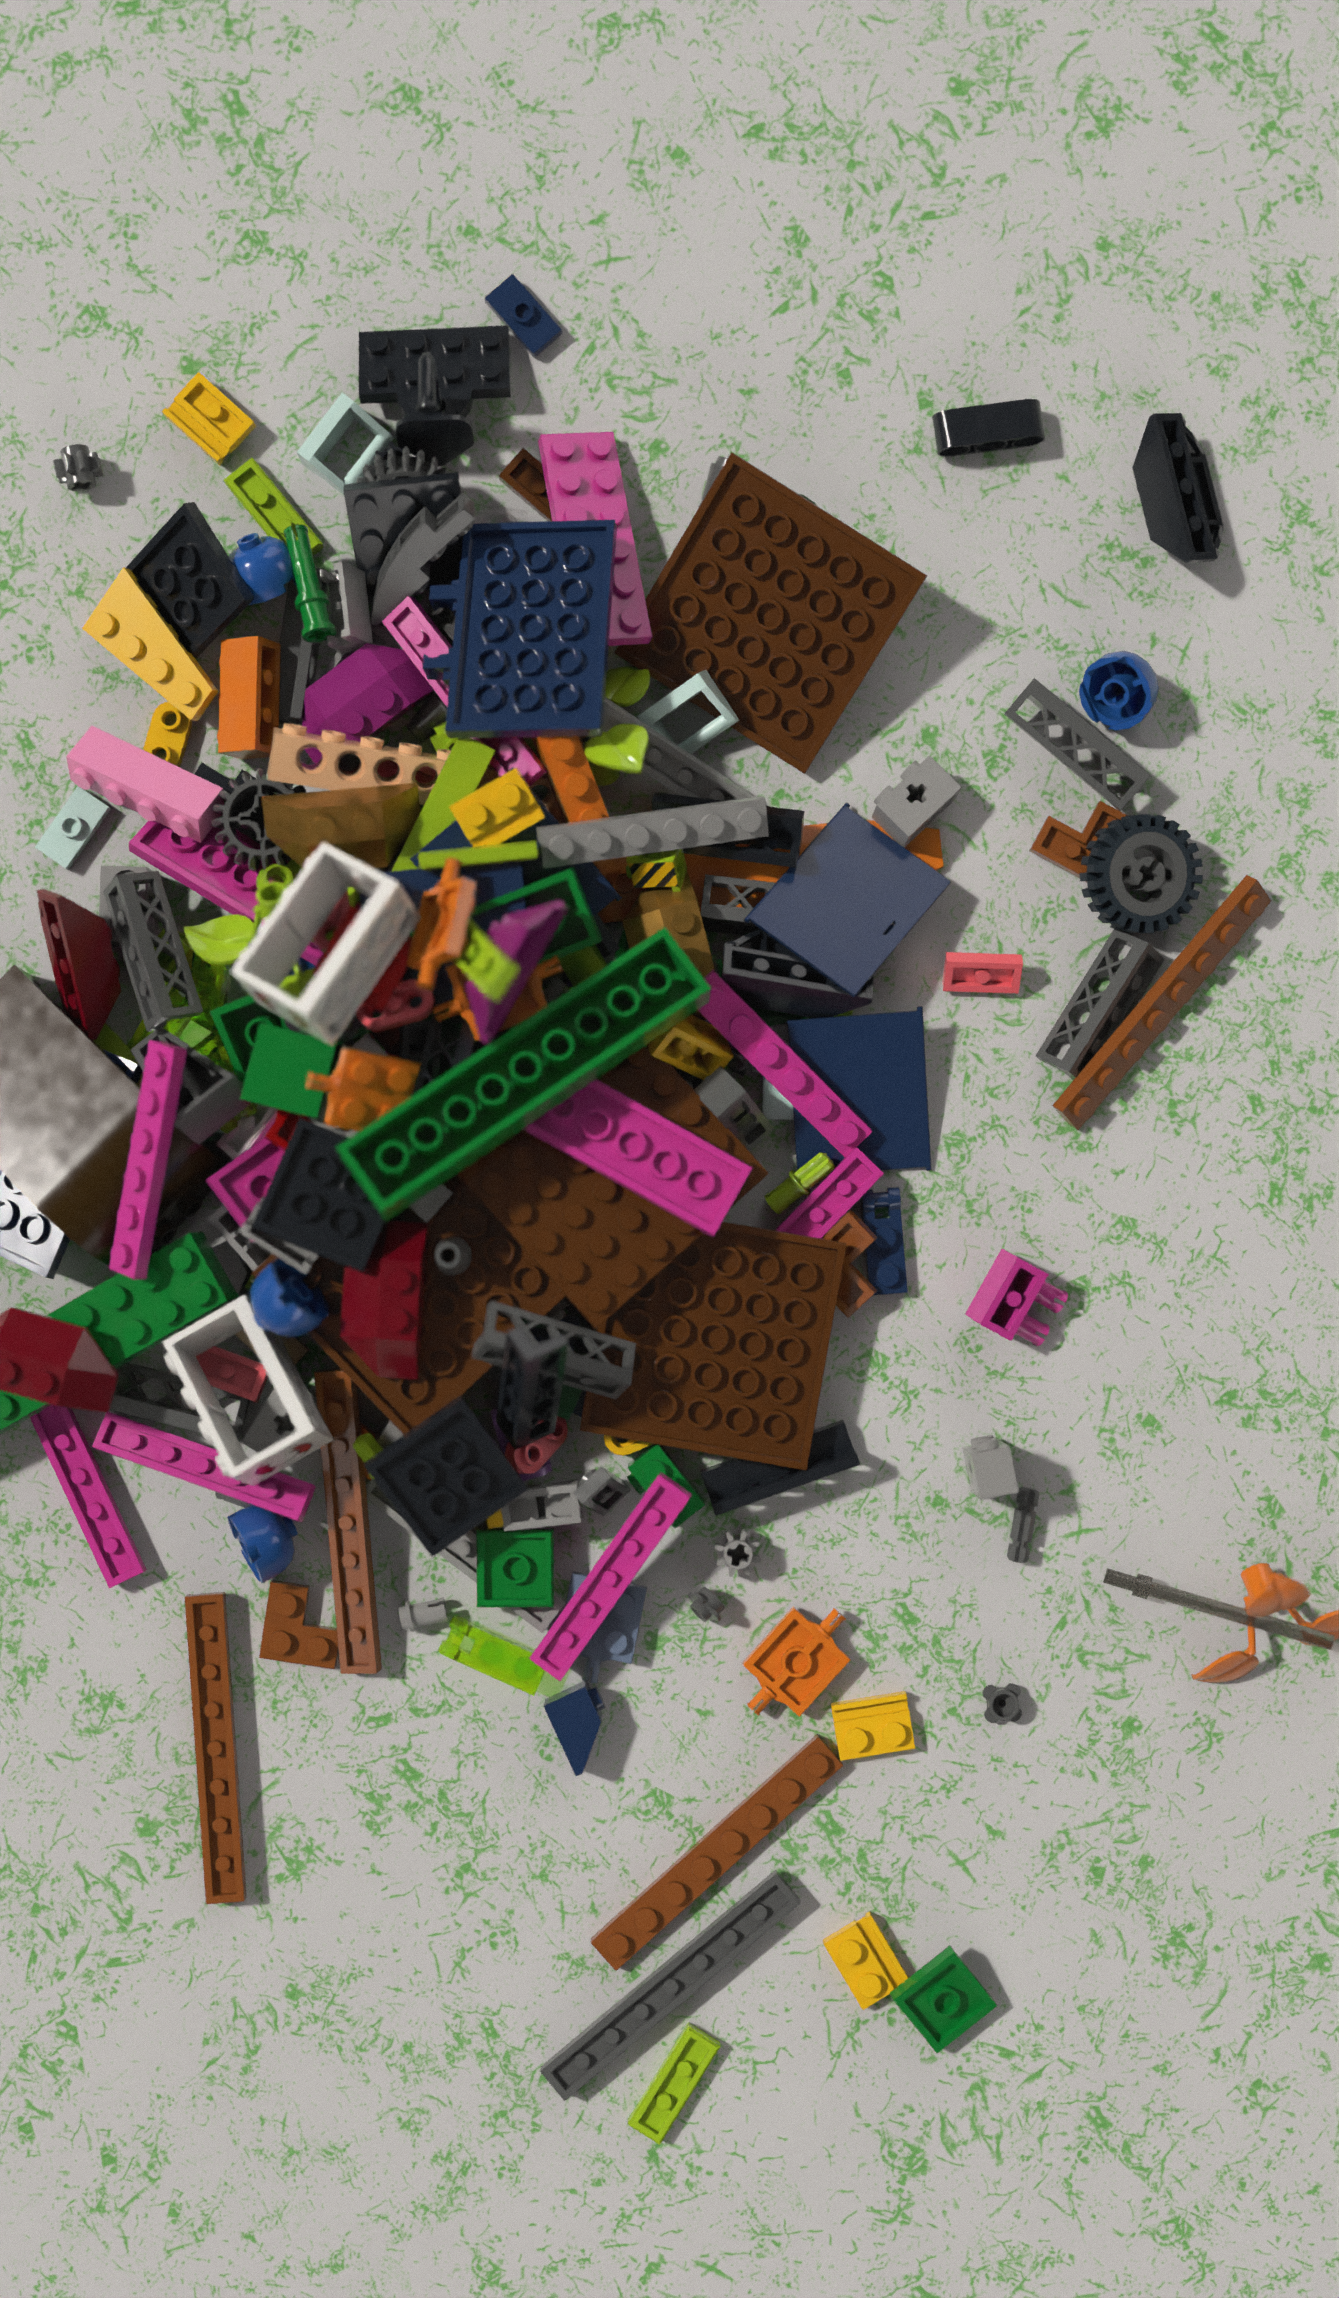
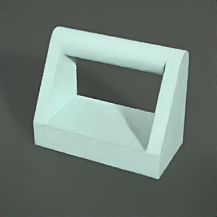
[297,393,394,495]
[637,670,739,754]

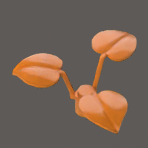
[1191,1563,1339,1683]

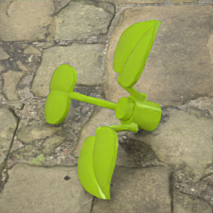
[522,666,650,786]
[184,882,357,1001]

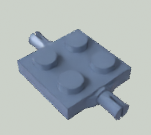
[565,1571,647,1683]

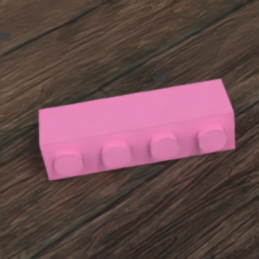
[66,726,224,843]

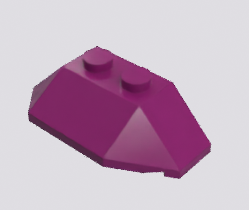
[302,643,435,764]
[465,900,569,1045]

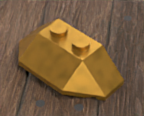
[262,783,420,869]
[622,870,715,1021]

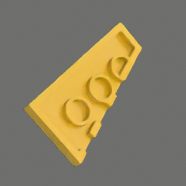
[82,567,219,722]

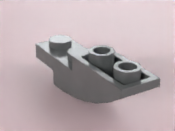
[371,492,475,626]

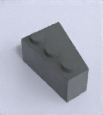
[131,1028,252,1145]

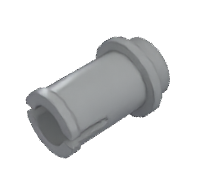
[399,1597,448,1632]

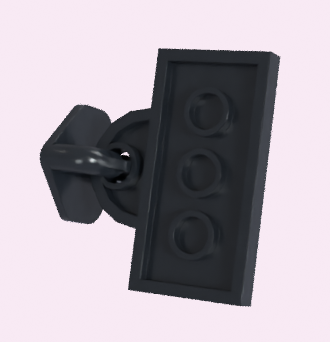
[359,325,511,467]

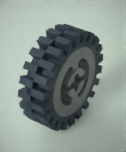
[1080,814,1203,933]

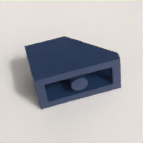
[543,1681,606,1776]

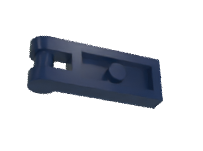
[860,1187,908,1295]

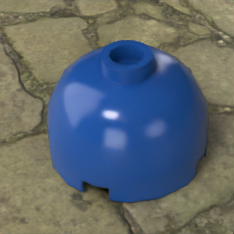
[229,533,296,605]
[1079,651,1159,730]
[250,1258,329,1337]
[227,1505,298,1583]

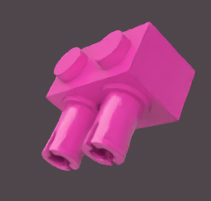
[965,1249,1068,1346]

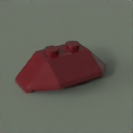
[37,889,121,1040]
[340,1221,429,1379]
[0,1307,119,1413]

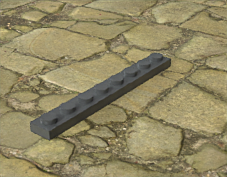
[540,1870,801,2101]

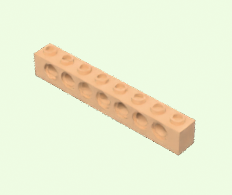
[268,723,565,824]

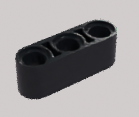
[932,399,1045,457]

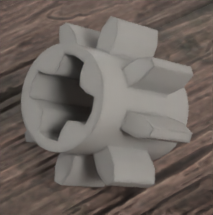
[715,1529,761,1577]

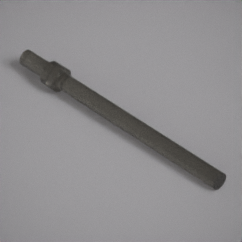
[1103,1568,1335,1650]

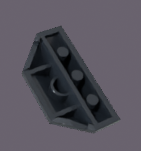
[1132,413,1224,563]
[722,929,873,1018]

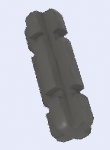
[1007,1487,1039,1563]

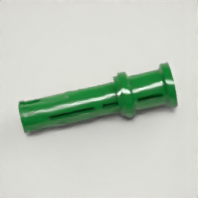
[284,525,336,643]

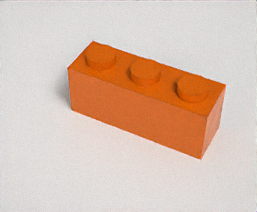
[217,636,281,760]

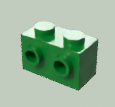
[627,1444,705,1529]

